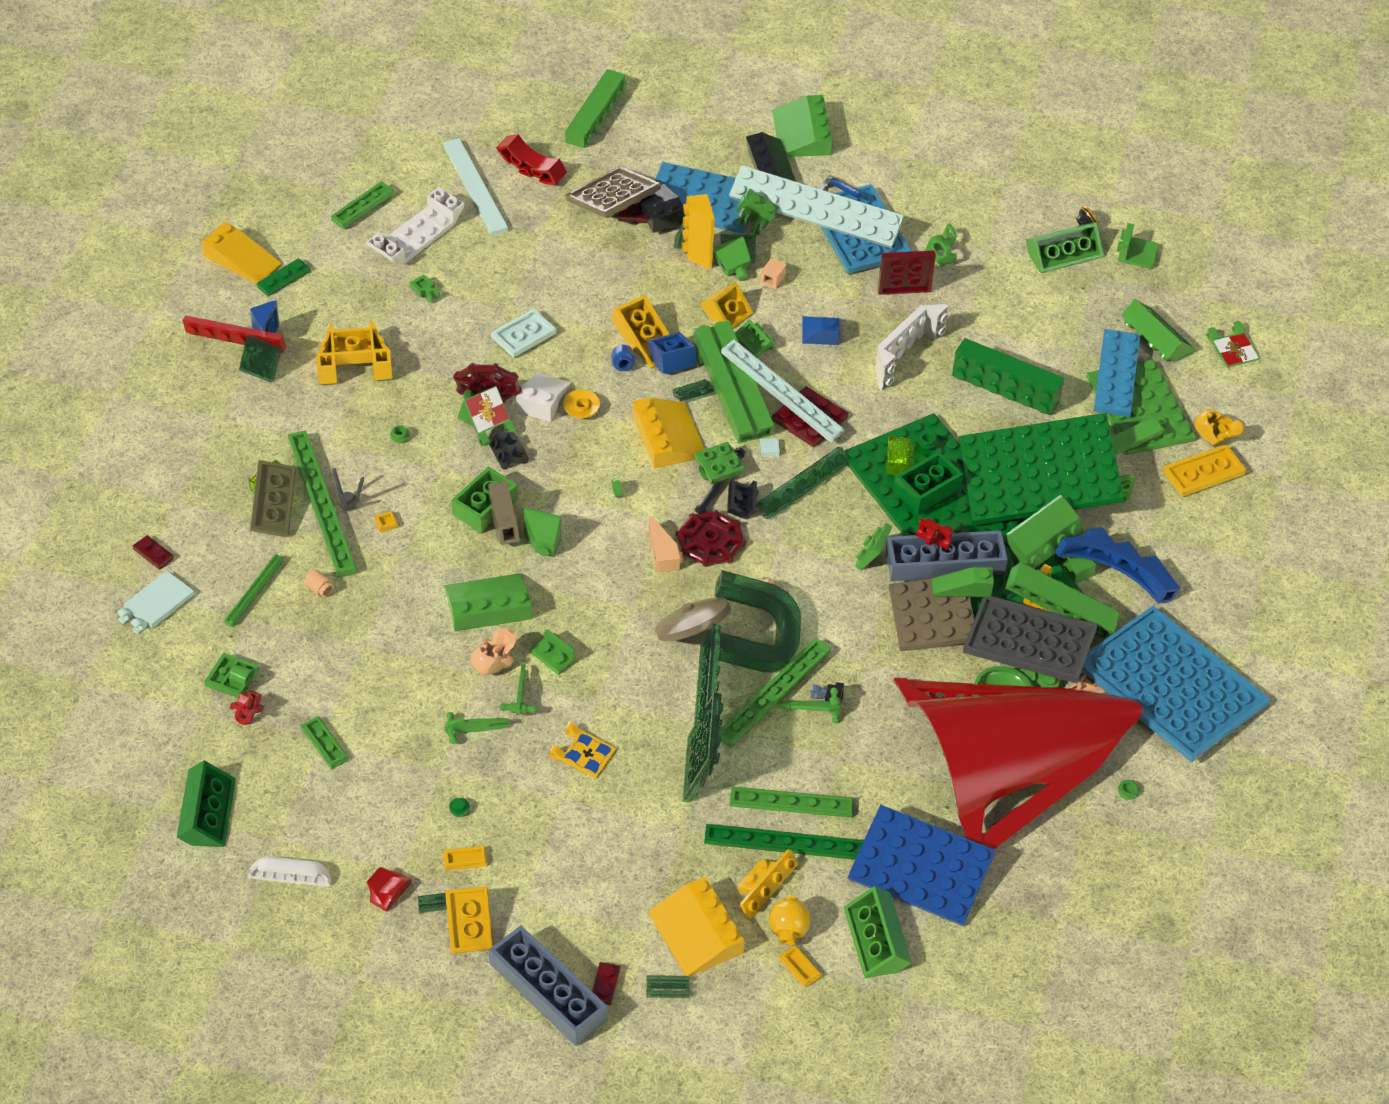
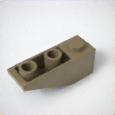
[488,481,520,545]

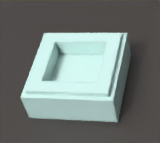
[759,438,780,457]

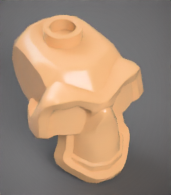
[470,628,516,675]

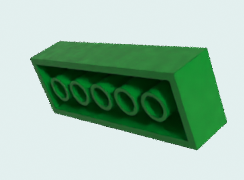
[952,338,1064,416]

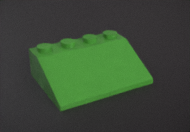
[772,95,832,157]
[444,573,532,632]

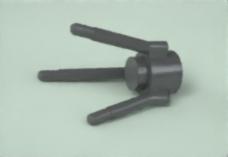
[332,468,364,511]

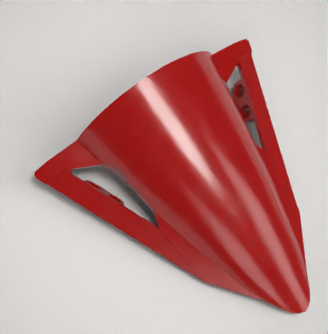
[893,678,1143,850]

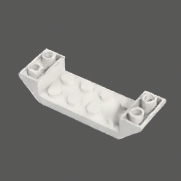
[366,187,465,264]
[875,304,948,390]

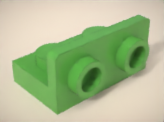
[735,319,776,358]
[530,629,575,675]

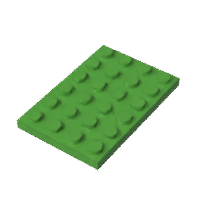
[1086,359,1196,455]

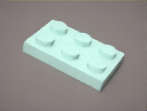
[491,308,556,358]

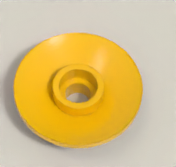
[563,390,600,418]

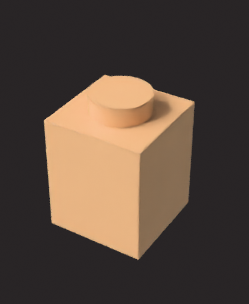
[760,258,787,289]

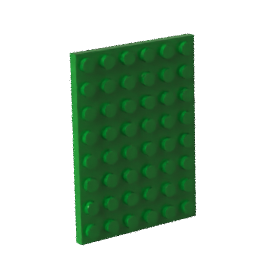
[959,412,1124,526]

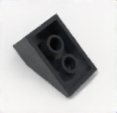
[636,184,685,233]

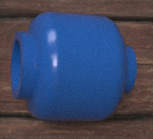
[611,344,635,371]

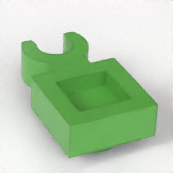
[410,275,440,303]

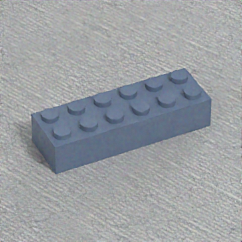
[885,531,1007,581]
[489,925,608,1046]

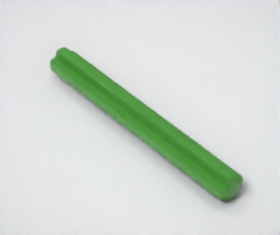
[225,554,283,627]

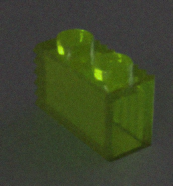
[886,436,914,476]

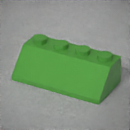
[1025,222,1104,273]
[1121,299,1196,362]
[1006,495,1083,569]
[844,886,912,978]

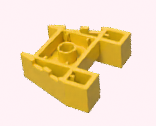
[316,320,392,385]

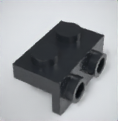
[489,431,529,470]
[727,480,759,519]

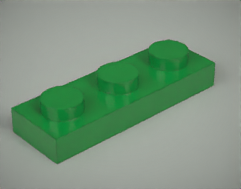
[257,258,310,297]

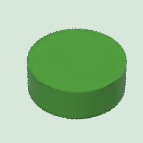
[611,478,623,498]
[1118,780,1139,800]

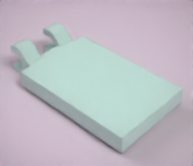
[117,571,194,634]

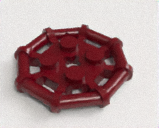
[453,363,521,403]
[675,510,746,567]

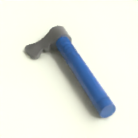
[817,175,862,199]

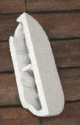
[247,856,331,887]

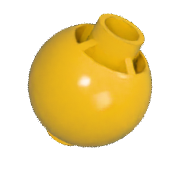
[769,896,811,945]

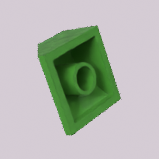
[524,507,561,557]

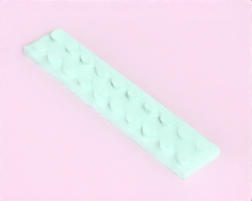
[729,165,904,249]

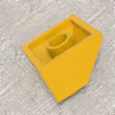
[700,282,754,328]

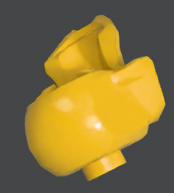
[1194,409,1244,447]

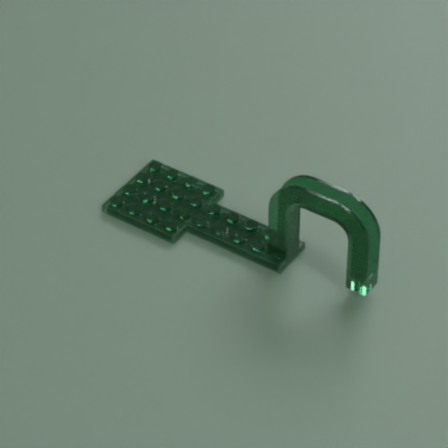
[682,570,801,802]

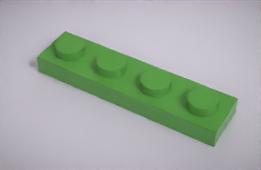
[331,181,394,229]

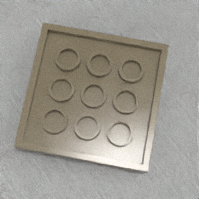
[565,166,661,218]
[889,578,974,651]

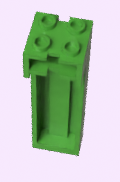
[693,320,774,444]

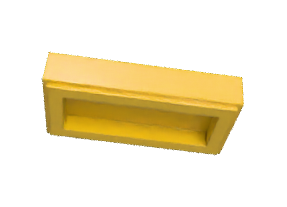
[443,846,487,871]
[779,945,822,988]

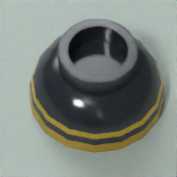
[1076,205,1099,226]

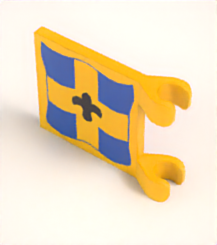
[549,722,616,778]

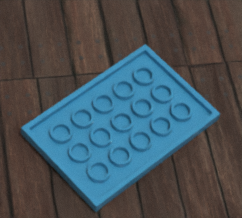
[655,162,749,234]
[821,184,911,274]

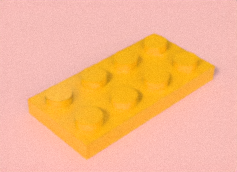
[1162,444,1246,497]

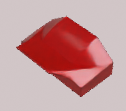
[367,867,412,912]

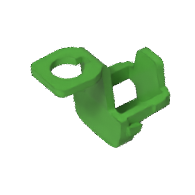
[925,223,957,267]

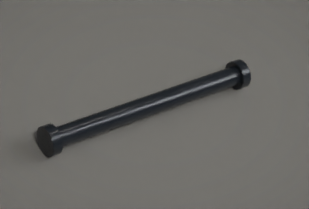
[695,448,746,513]

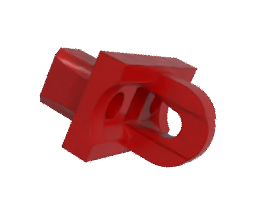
[916,518,953,549]
[229,691,264,725]

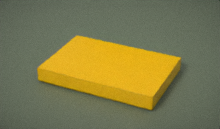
[445,886,493,954]

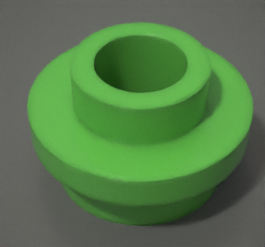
[390,425,409,443]

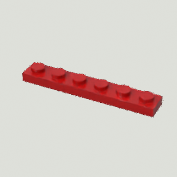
[182,315,286,353]

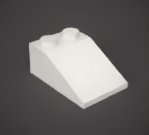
[516,372,571,422]

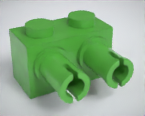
[735,188,779,235]

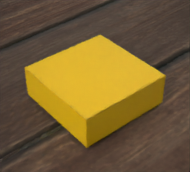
[374,511,398,533]

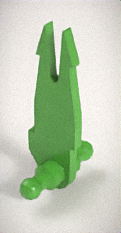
[499,665,537,715]
[778,687,842,724]
[444,712,509,744]

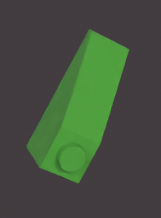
[932,567,994,597]

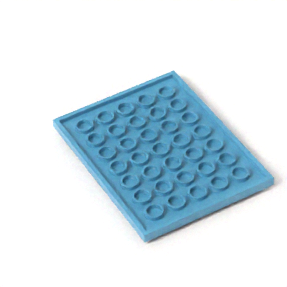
[1082,605,1271,762]

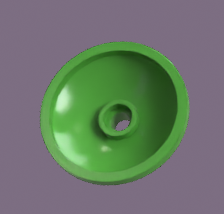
[974,666,1032,696]

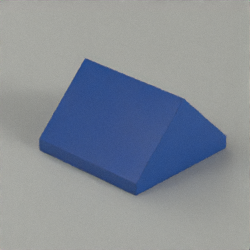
[250,300,280,350]

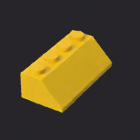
[682,194,715,269]

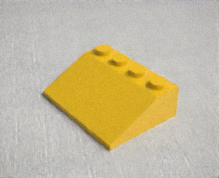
[632,398,705,469]
[648,877,744,978]

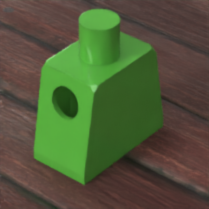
[713,236,751,281]

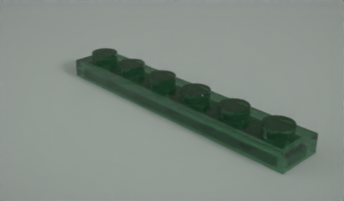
[757,447,848,519]

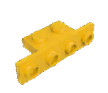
[737,849,798,919]

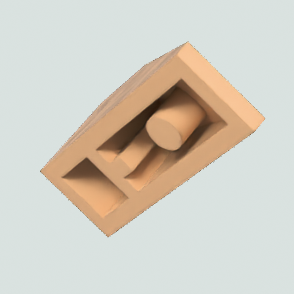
[649,517,683,573]

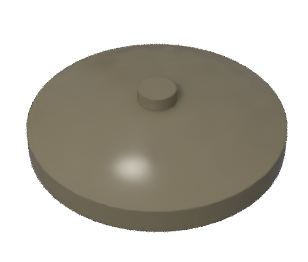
[655,597,731,642]

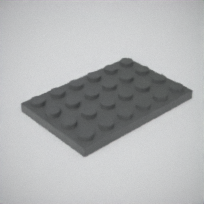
[963,596,1098,684]

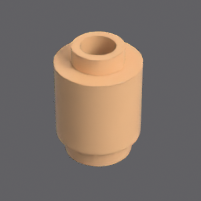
[305,570,334,597]

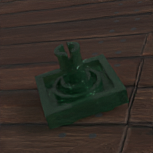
[239,335,282,382]

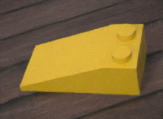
[202,222,282,284]
[611,295,670,368]

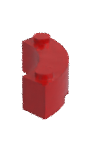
[496,134,567,185]

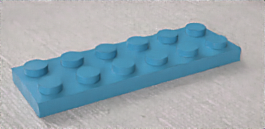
[1093,329,1140,417]

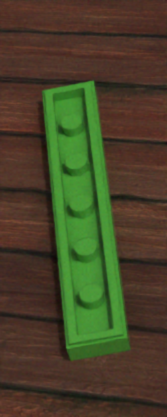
[730,787,854,818]

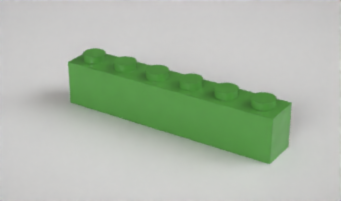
[565,69,627,148]
[1006,562,1120,638]

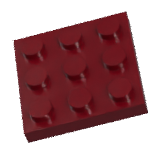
[878,250,936,295]
[771,386,849,447]

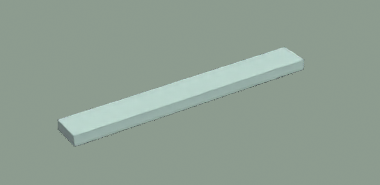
[443,138,508,236]
[721,339,844,443]

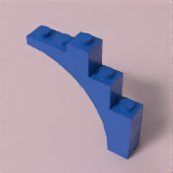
[1055,527,1180,604]

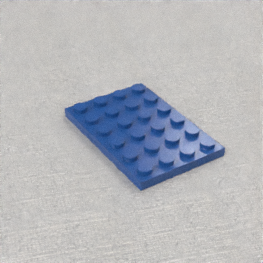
[847,804,996,926]

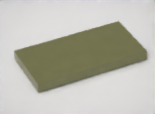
[250,460,296,537]

